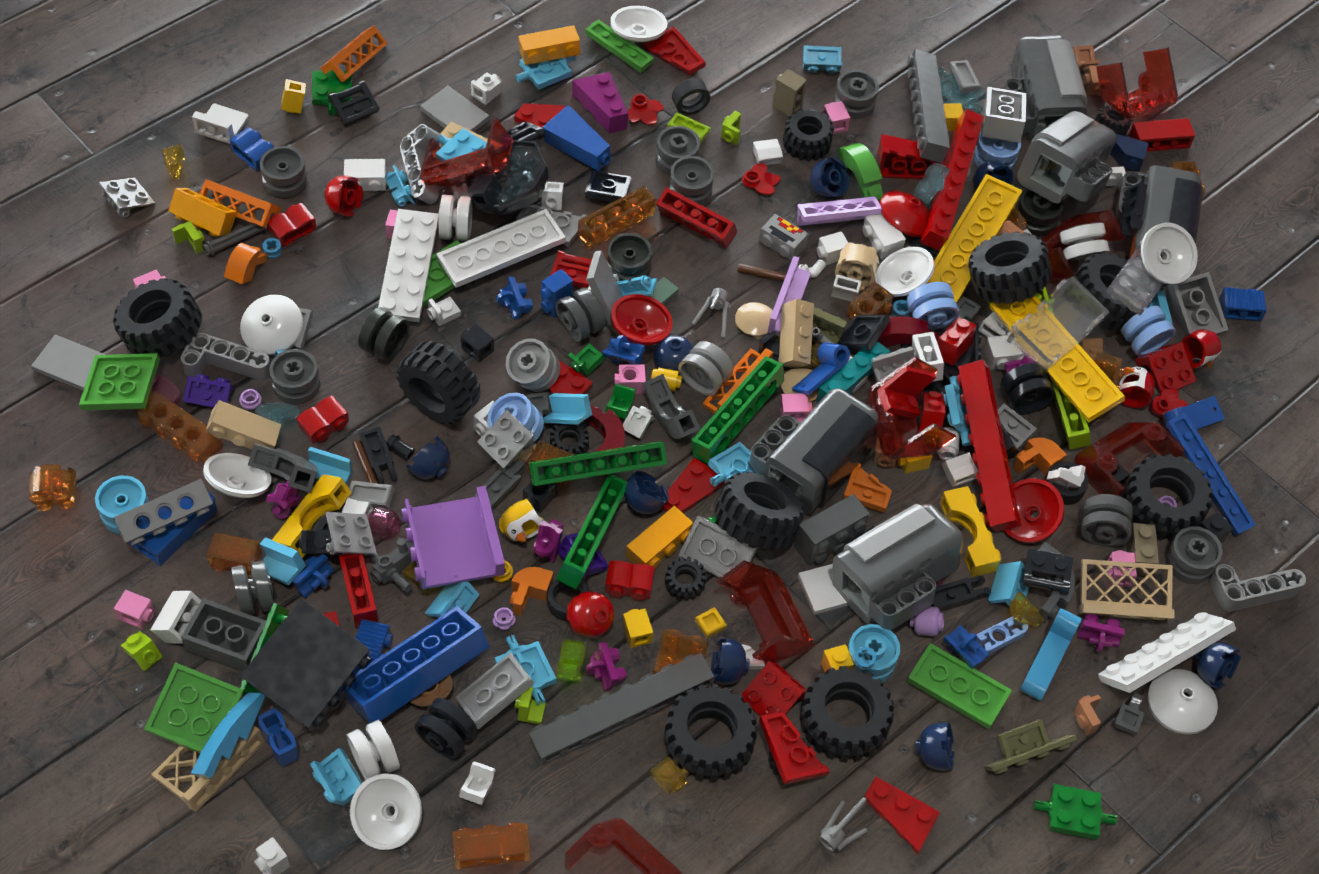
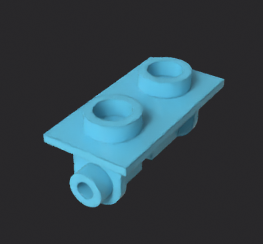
[386,165,415,207]
[617,275,657,296]

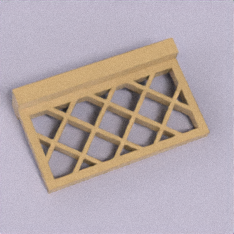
[1078,559,1174,621]
[151,725,265,813]

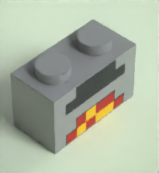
[759,214,808,261]

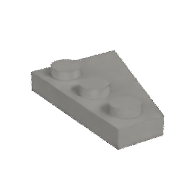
[517,205,590,247]

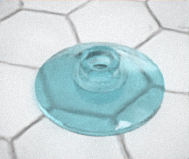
[255,402,300,425]

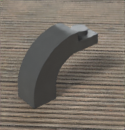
[642,374,700,439]
[248,443,318,492]
[1037,542,1075,623]

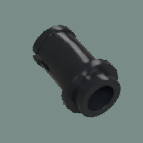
[386,434,415,460]

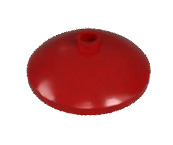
[879,191,930,237]
[610,294,673,345]
[1004,478,1065,543]

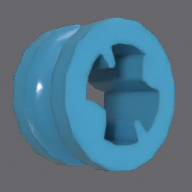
[262,238,282,259]
[892,300,911,317]
[854,647,876,671]

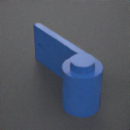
[792,342,850,395]
[1162,396,1225,438]

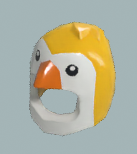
[499,499,545,542]

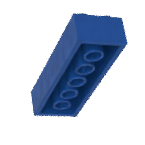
[343,606,489,724]

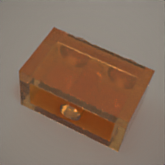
[206,532,262,576]

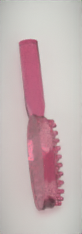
[151,374,180,404]

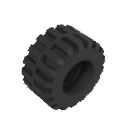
[783,109,834,161]

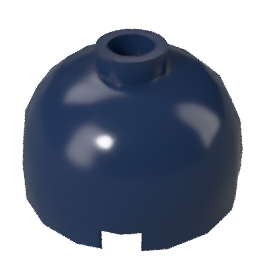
[810,157,850,198]
[973,160,1013,190]
[653,335,693,375]
[406,436,450,480]
[624,471,669,514]
[711,637,750,685]
[1196,642,1241,689]
[916,722,954,771]

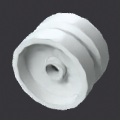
[438,195,473,241]
[1060,223,1109,261]
[346,720,400,780]

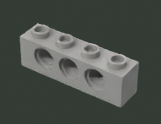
[114,479,213,546]

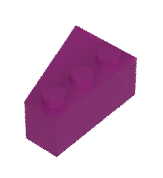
[572,72,628,133]

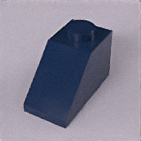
[1110,134,1148,172]

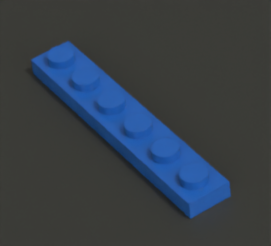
[1165,413,1256,536]

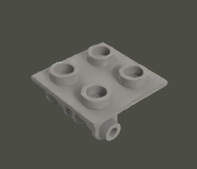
[99,178,155,218]
[477,410,535,469]
[325,512,377,556]

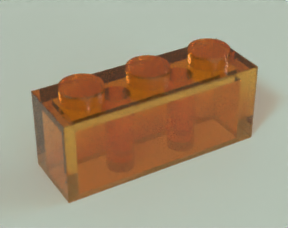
[452,822,530,869]

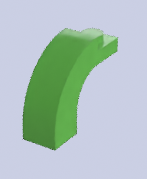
[837,143,883,200]

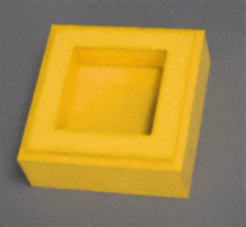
[695,607,727,638]

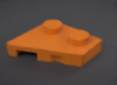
[843,463,892,513]

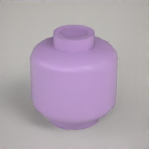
[910,606,944,636]

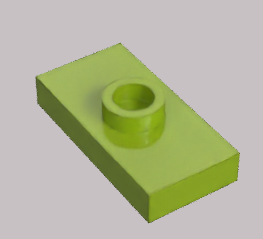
[667,112,710,144]

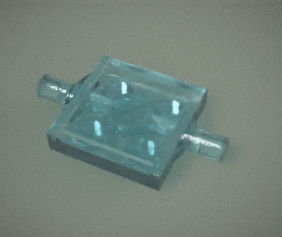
[938,67,987,114]
[913,163,950,204]

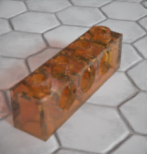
[578,186,656,249]
[136,390,223,464]

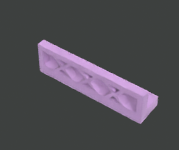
[797,197,882,226]
[768,256,811,337]

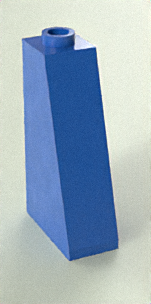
[542,105,611,171]
[128,491,217,567]

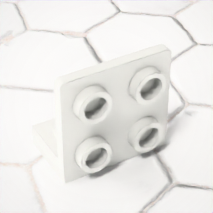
[192,104,249,144]

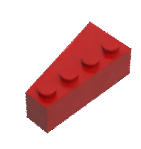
[876,134,946,180]

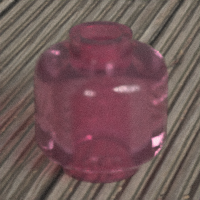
[367,507,401,539]

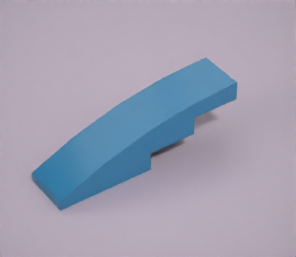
[191,693,265,779]

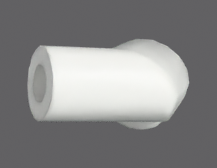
[798,259,826,278]

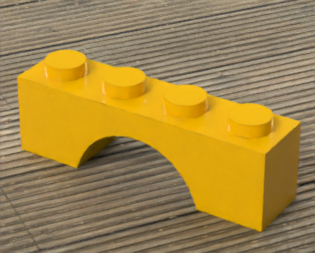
[272,474,352,558]
[940,486,1001,577]

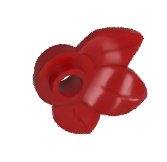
[627,94,664,125]
[742,163,781,195]
[1150,388,1188,423]

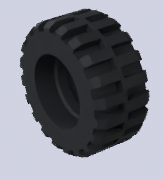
[968,232,1052,304]
[1068,253,1152,331]
[113,278,202,359]
[396,341,481,425]
[1122,454,1213,540]
[714,472,805,551]
[800,666,894,762]
[664,685,758,782]

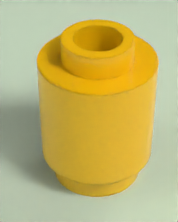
[651,367,682,392]

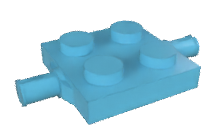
[515,56,576,90]
[436,128,493,176]
[944,376,971,446]
[708,442,762,487]
[495,635,557,705]

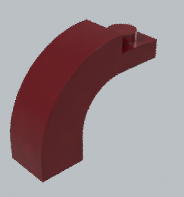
[878,316,939,348]
[583,404,625,477]

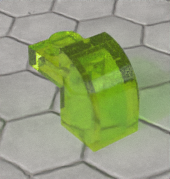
[556,639,587,682]

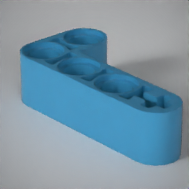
[1019,608,1082,701]

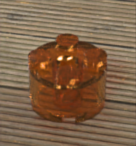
[28,464,76,511]

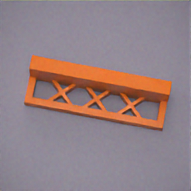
[320,25,388,82]
[200,179,281,228]
[702,348,773,414]

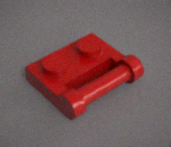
[550,250,592,289]

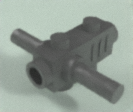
[366,538,415,592]

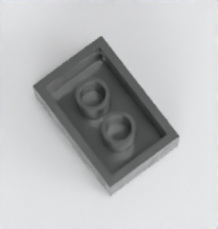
[794,494,870,567]
[181,598,266,671]

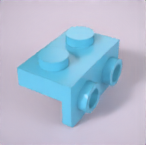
[803,45,842,73]
[310,748,363,806]

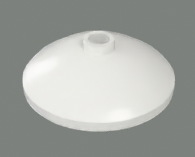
[611,6,667,42]
[1141,223,1198,284]
[875,247,935,297]
[240,295,303,356]
[203,453,271,498]
[1147,669,1218,735]
[350,774,422,850]

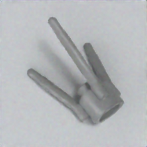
[692,288,729,338]
[819,798,868,851]

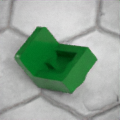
[568,343,605,376]
[605,384,636,419]

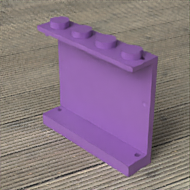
[401,486,505,589]

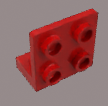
[1135,342,1196,395]
[877,367,937,419]
[741,661,807,716]

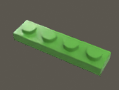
[585,19,654,73]

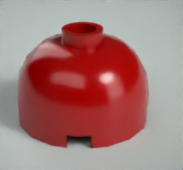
[324,175,363,217]
[566,591,614,638]

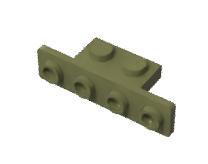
[812,307,859,357]
[984,720,1077,774]

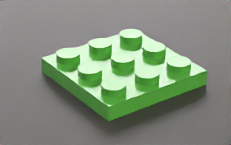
[79,353,160,410]
[144,662,243,754]

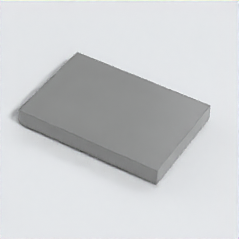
[420,86,490,132]
[586,250,623,326]
[31,334,105,391]
[678,516,758,587]
[455,652,535,729]

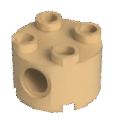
[835,243,879,291]

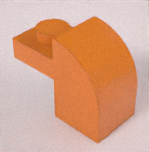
[224,243,268,284]
[1013,437,1067,476]
[510,567,554,616]

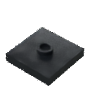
[585,170,631,204]
[837,315,891,351]

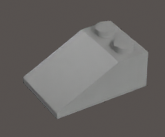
[981,87,1026,143]
[1162,272,1229,335]

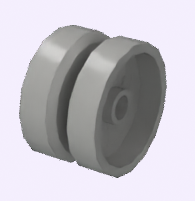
[506,339,560,392]
[678,341,734,396]

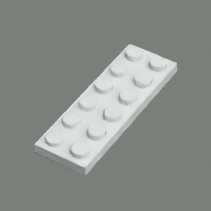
[378,209,439,322]
[437,209,566,288]
[1098,612,1236,693]

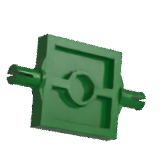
[312,70,352,116]
[1033,784,1117,840]

